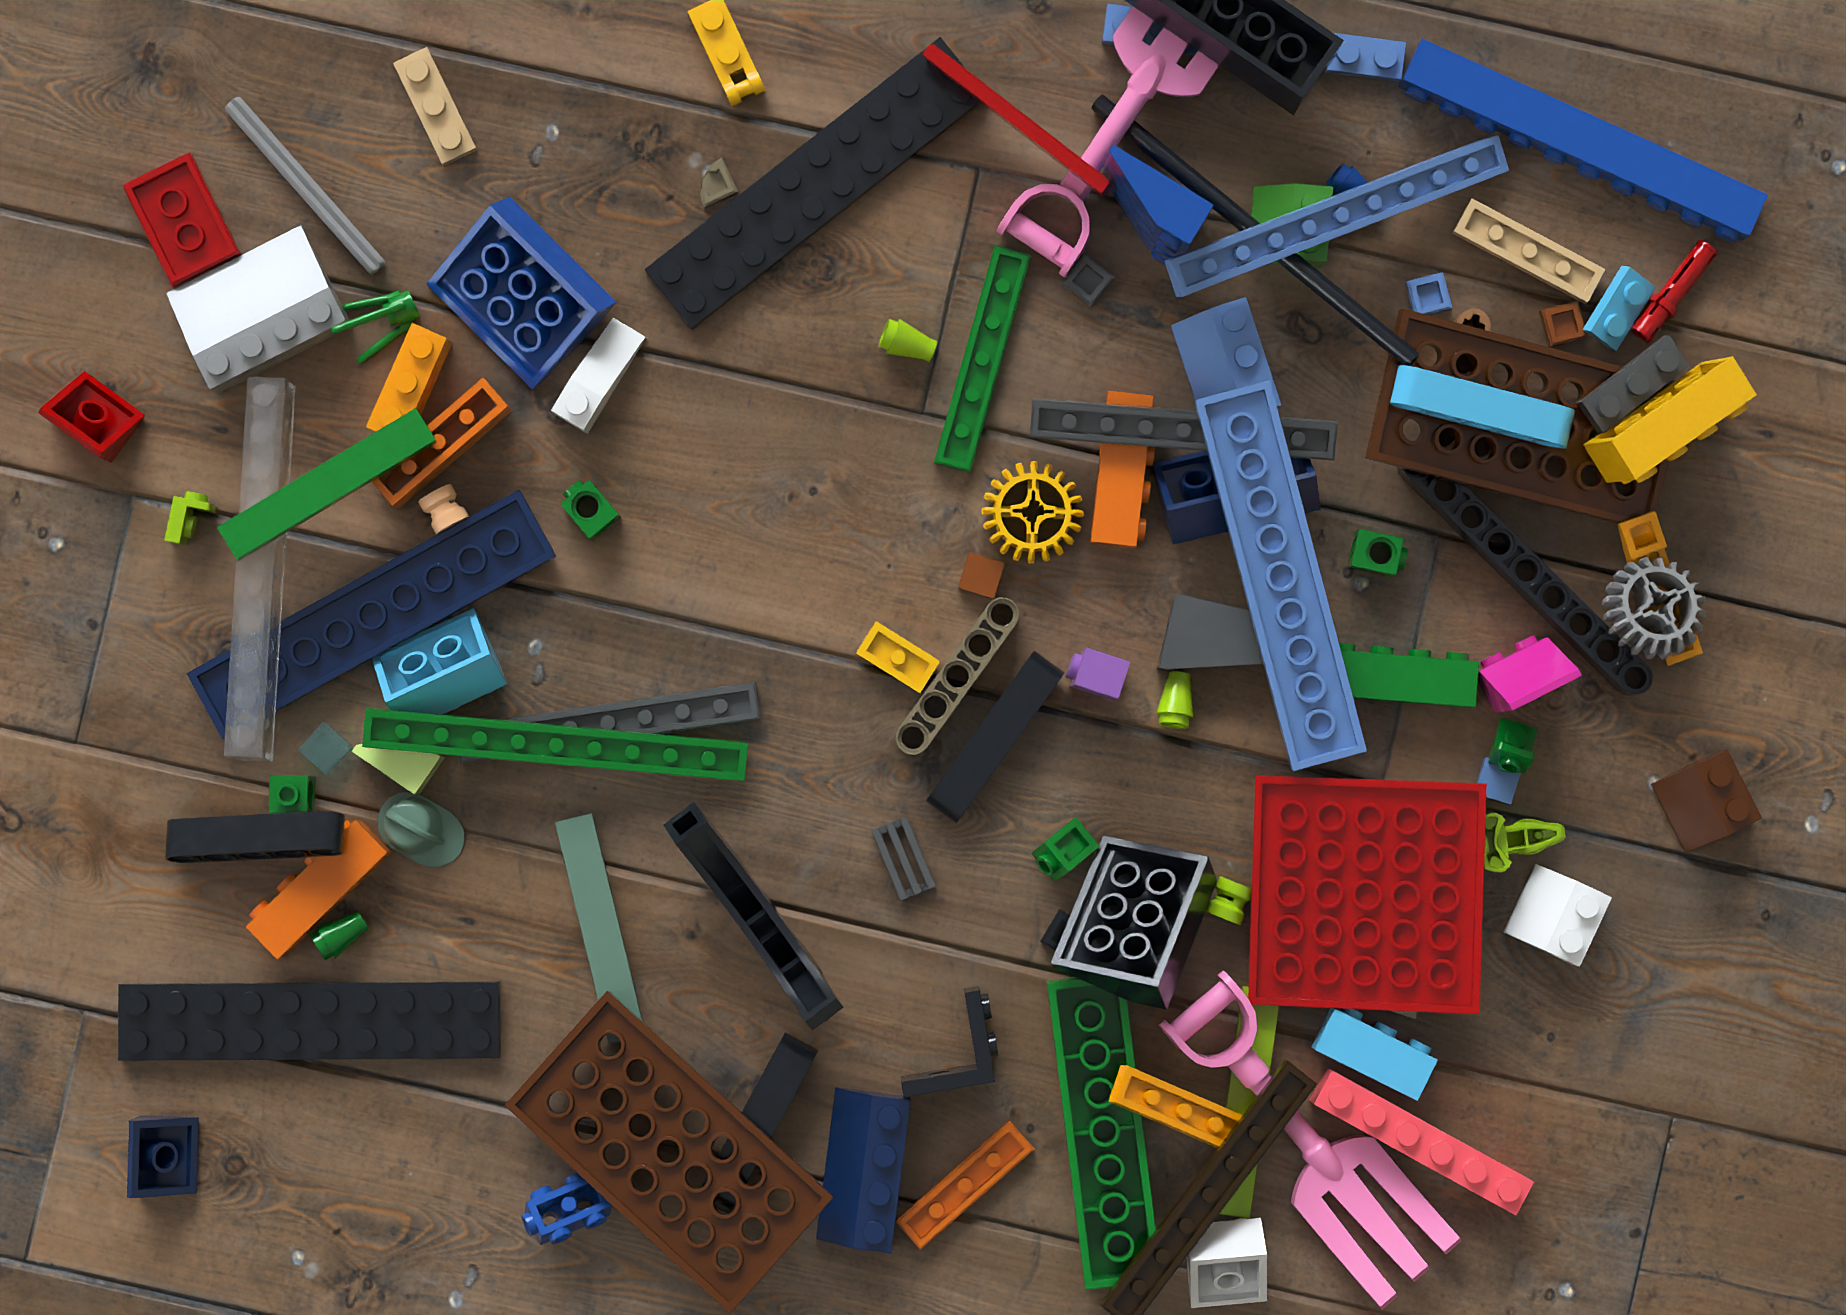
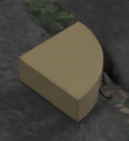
[700,158,739,209]

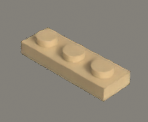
[393,47,477,166]

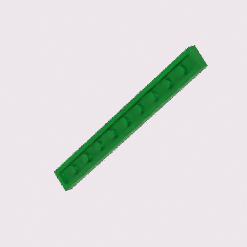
[362,708,748,781]

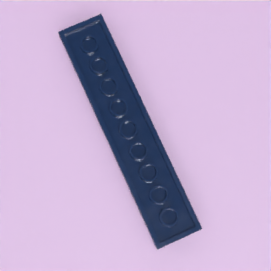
[186,490,557,740]

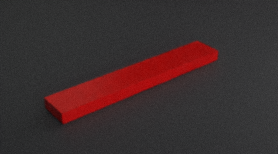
[922,44,1112,198]

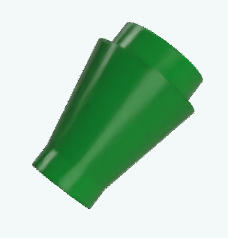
[309,910,369,961]

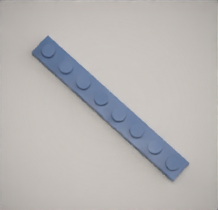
[1102,3,1406,82]

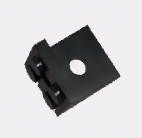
[901,986,998,1097]

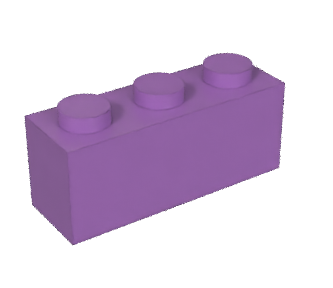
[1065,647,1130,702]

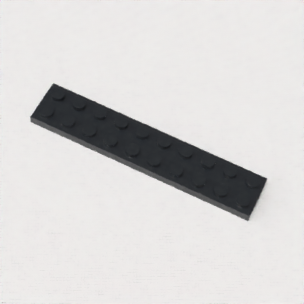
[645,37,981,330]
[118,981,500,1061]

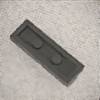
[1577,335,1690,434]

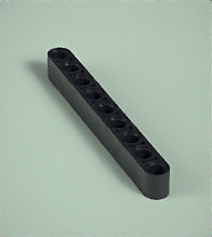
[1397,467,1653,696]

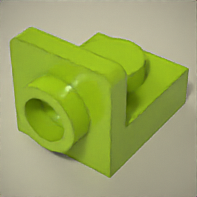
[164,491,217,546]

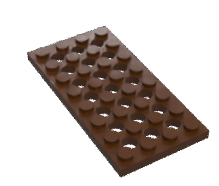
[1365,309,1674,524]
[504,991,834,1314]

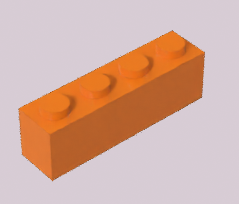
[372,378,513,509]
[1089,391,1159,549]
[246,820,392,960]

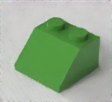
[1251,183,1333,269]

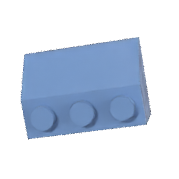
[1171,297,1281,409]

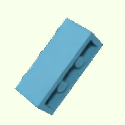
[1311,1008,1438,1101]

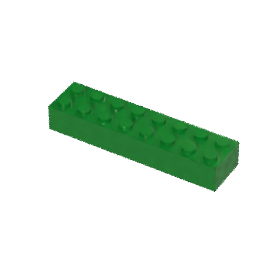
[1046,977,1156,1290]

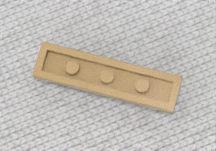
[1452,199,1605,304]

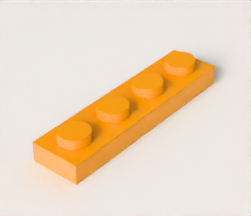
[1108,1065,1242,1148]

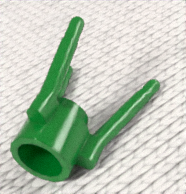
[332,290,420,364]

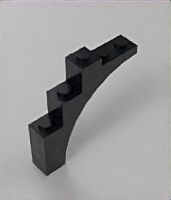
[663,802,844,1031]

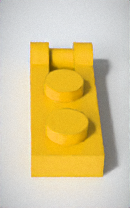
[687,0,766,106]

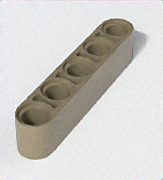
[896,597,1019,755]

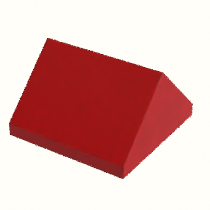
[38,371,145,463]

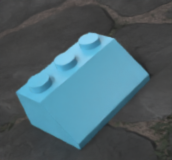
[372,608,507,715]

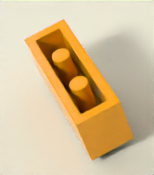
[366,323,453,432]

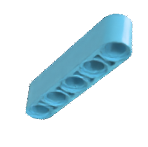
[1390,365,1575,448]

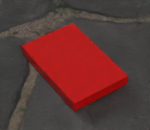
[122,152,242,288]

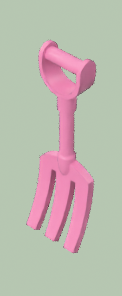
[996,7,1220,278]
[1159,971,1461,1310]

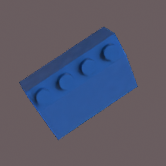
[1102,144,1214,266]
[426,196,616,390]

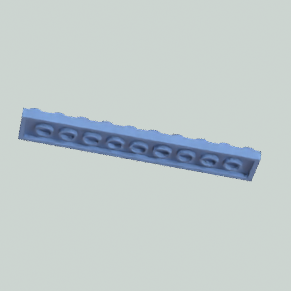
[1194,380,1367,771]

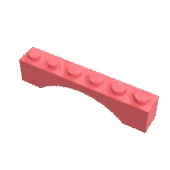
[1309,1067,1534,1215]

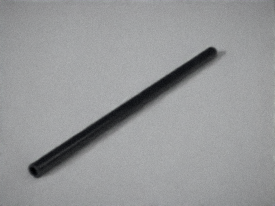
[1091,94,1420,366]

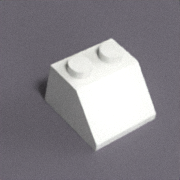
[1503,864,1612,967]
[1186,1218,1267,1308]

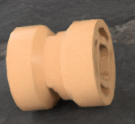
[418,484,469,535]

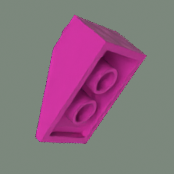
[1478,635,1582,713]

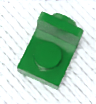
[1488,717,1538,774]
[1032,817,1099,882]

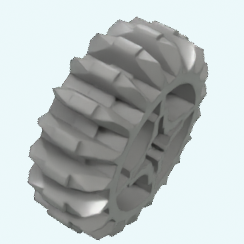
[1602,557,1707,659]

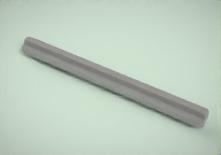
[225,97,385,275]

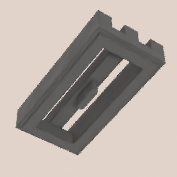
[872,816,935,901]

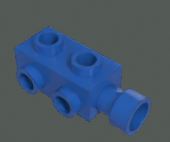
[521,1173,636,1246]

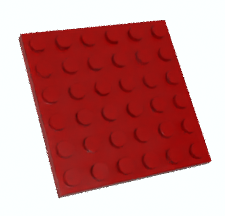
[1248,775,1487,1014]

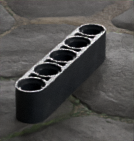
[926,651,1065,823]
[165,811,345,863]
[701,1032,819,1214]

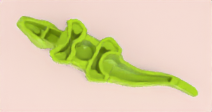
[1484,813,1566,873]

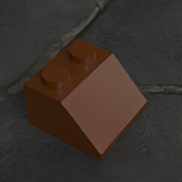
[1651,750,1762,852]

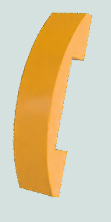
[1618,511,1703,666]

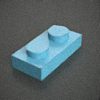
[1583,266,1656,351]

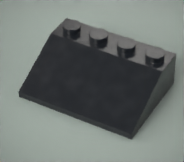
[1051,835,1217,1010]

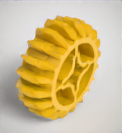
[981,461,1084,564]

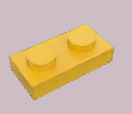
[856,621,940,693]

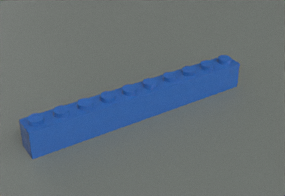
[1398,39,1768,243]

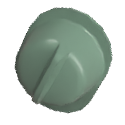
[378,792,465,867]

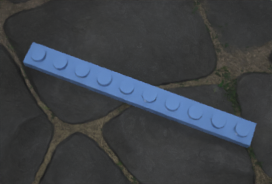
[1164,135,1509,297]

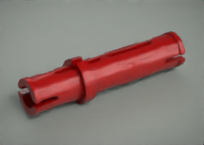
[1630,240,1718,343]

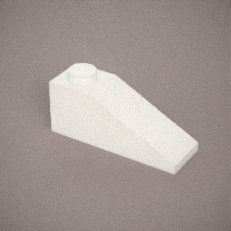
[551,318,646,434]

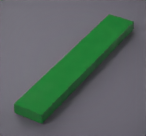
[934,245,1031,473]
[217,408,437,562]

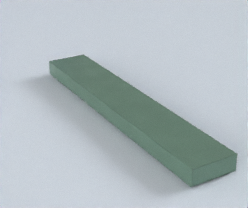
[555,813,644,1044]

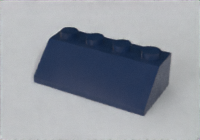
[1152,451,1321,544]
[816,1087,911,1253]

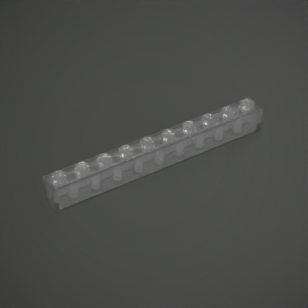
[224,377,296,762]

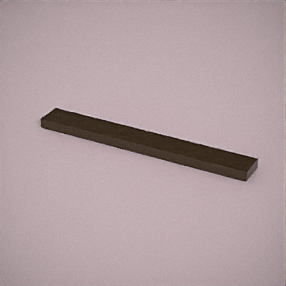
[1099,1060,1317,1315]

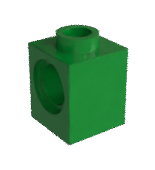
[560,480,621,541]
[1347,529,1408,577]
[269,775,315,814]

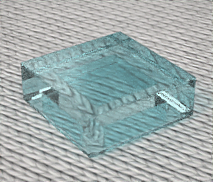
[298,722,353,775]

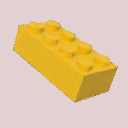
[1583,356,1757,484]

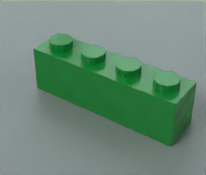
[1339,643,1479,708]

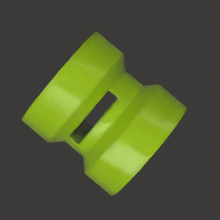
[1206,876,1252,925]

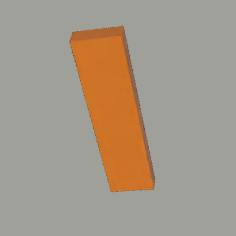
[895,1119,1035,1250]

